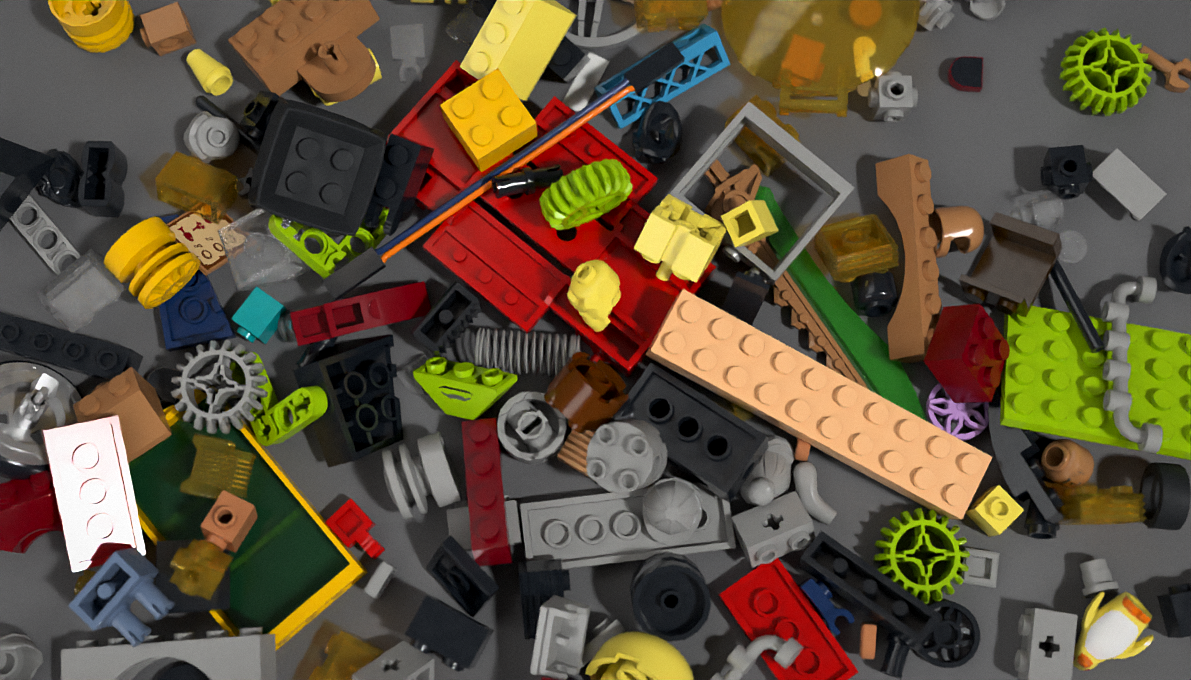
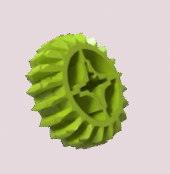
[1059,27,1152,117]
[539,159,633,230]
[873,508,970,604]

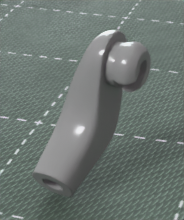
[793,461,837,525]

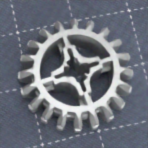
[171,340,268,434]

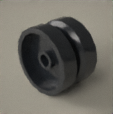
[629,552,711,642]

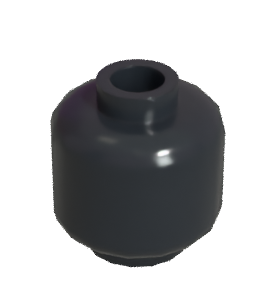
[851,265,898,317]

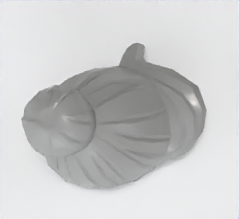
[740,435,795,506]

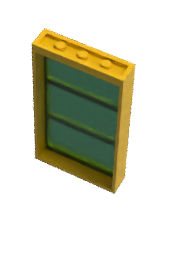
[128,386,368,651]

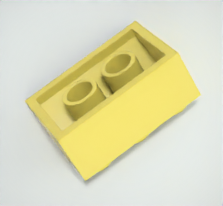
[460,0,577,101]

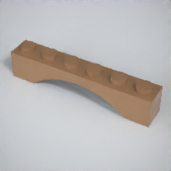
[875,154,942,363]

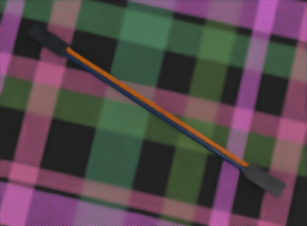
[322,41,685,301]

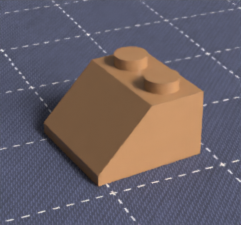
[73,367,172,463]

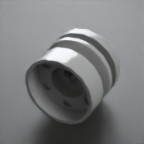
[382,431,462,520]

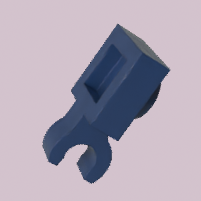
[799,578,855,635]

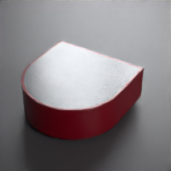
[947,56,983,92]

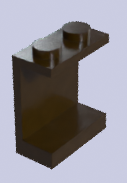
[959,212,1063,317]

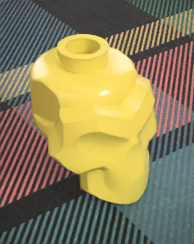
[567,259,621,332]

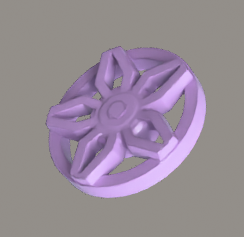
[926,383,989,441]

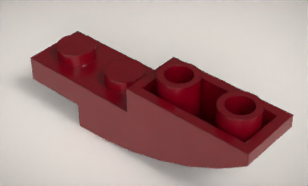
[290,281,431,346]

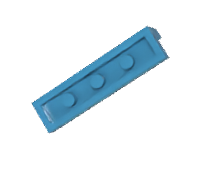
[594,23,730,129]

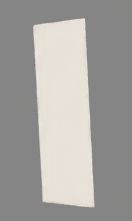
[563,52,610,112]

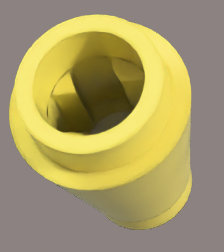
[186,49,233,96]

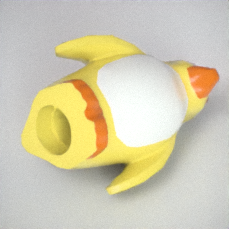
[1073,591,1154,671]

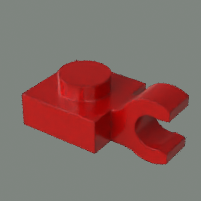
[325,498,385,560]

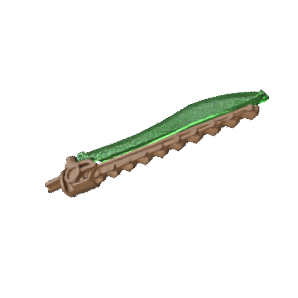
[704,160,927,421]

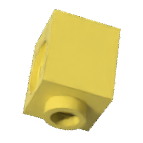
[966,485,1024,537]

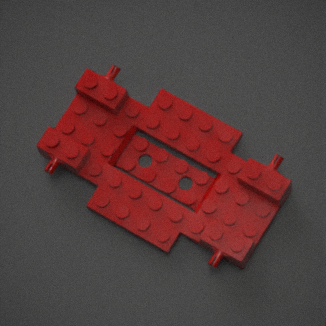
[384,60,716,378]

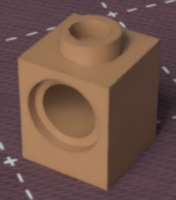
[140,2,196,56]

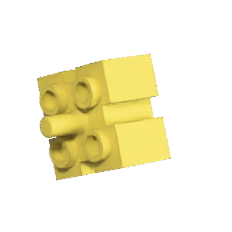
[634,194,727,282]

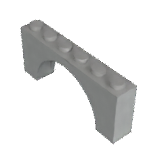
[61,627,277,680]

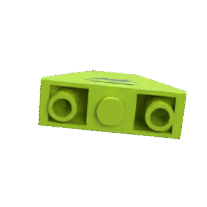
[413,356,518,420]

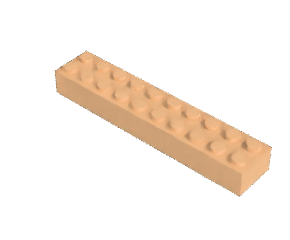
[645,289,992,520]

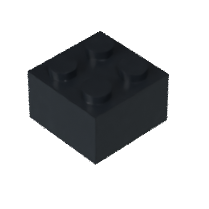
[405,595,494,672]

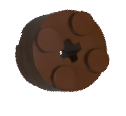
[544,352,629,434]

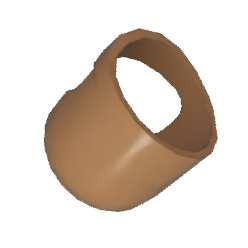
[932,206,984,258]

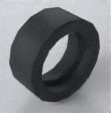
[1139,462,1191,530]

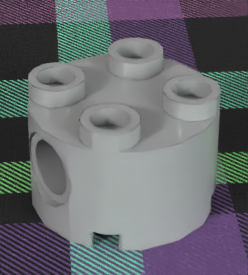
[497,391,567,465]
[586,419,668,494]

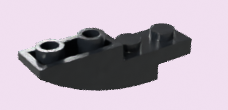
[988,389,1067,524]

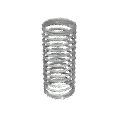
[475,327,581,377]

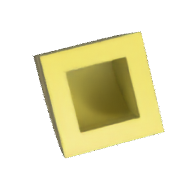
[721,200,779,247]

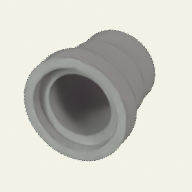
[1079,559,1119,598]

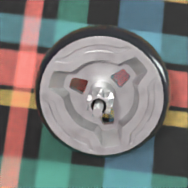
[0,360,83,480]

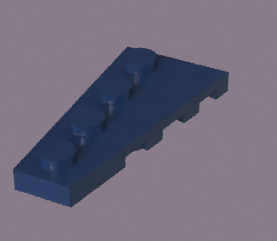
[159,214,236,352]

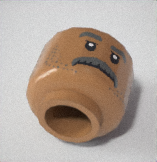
[1040,438,1094,488]

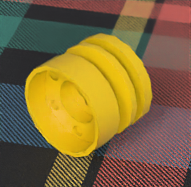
[48,0,135,52]
[104,217,201,309]

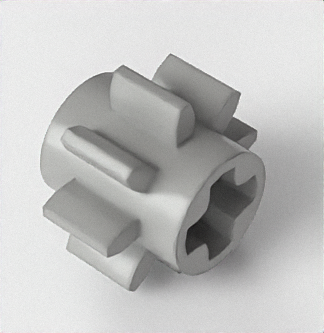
[913,0,955,31]

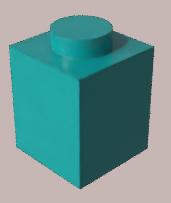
[231,286,290,345]

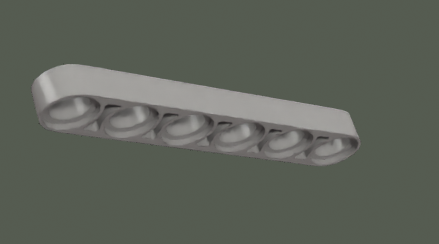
[10,194,87,282]

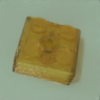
[814,213,899,283]
[1059,486,1146,525]

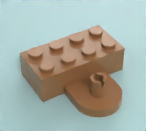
[228,0,380,102]

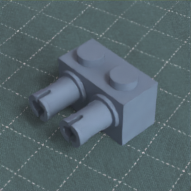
[68,547,175,647]

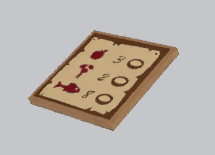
[166,198,256,276]

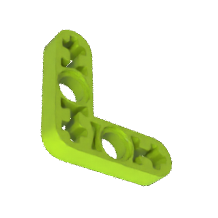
[268,207,389,279]
[230,351,328,446]

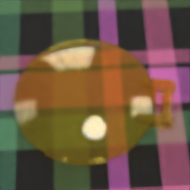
[722,0,920,117]

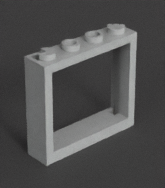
[670,102,855,286]

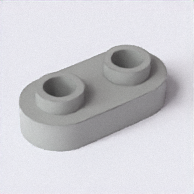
[572,618,626,676]

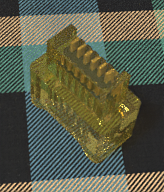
[180,433,257,501]

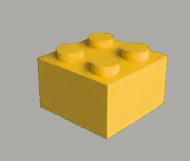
[440,68,538,172]

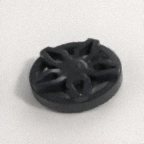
[918,601,980,668]

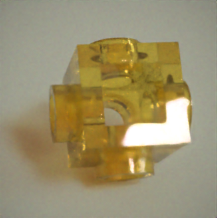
[170,539,233,600]

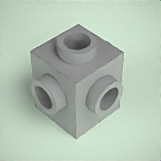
[868,72,918,123]

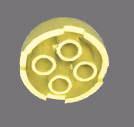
[585,631,694,680]

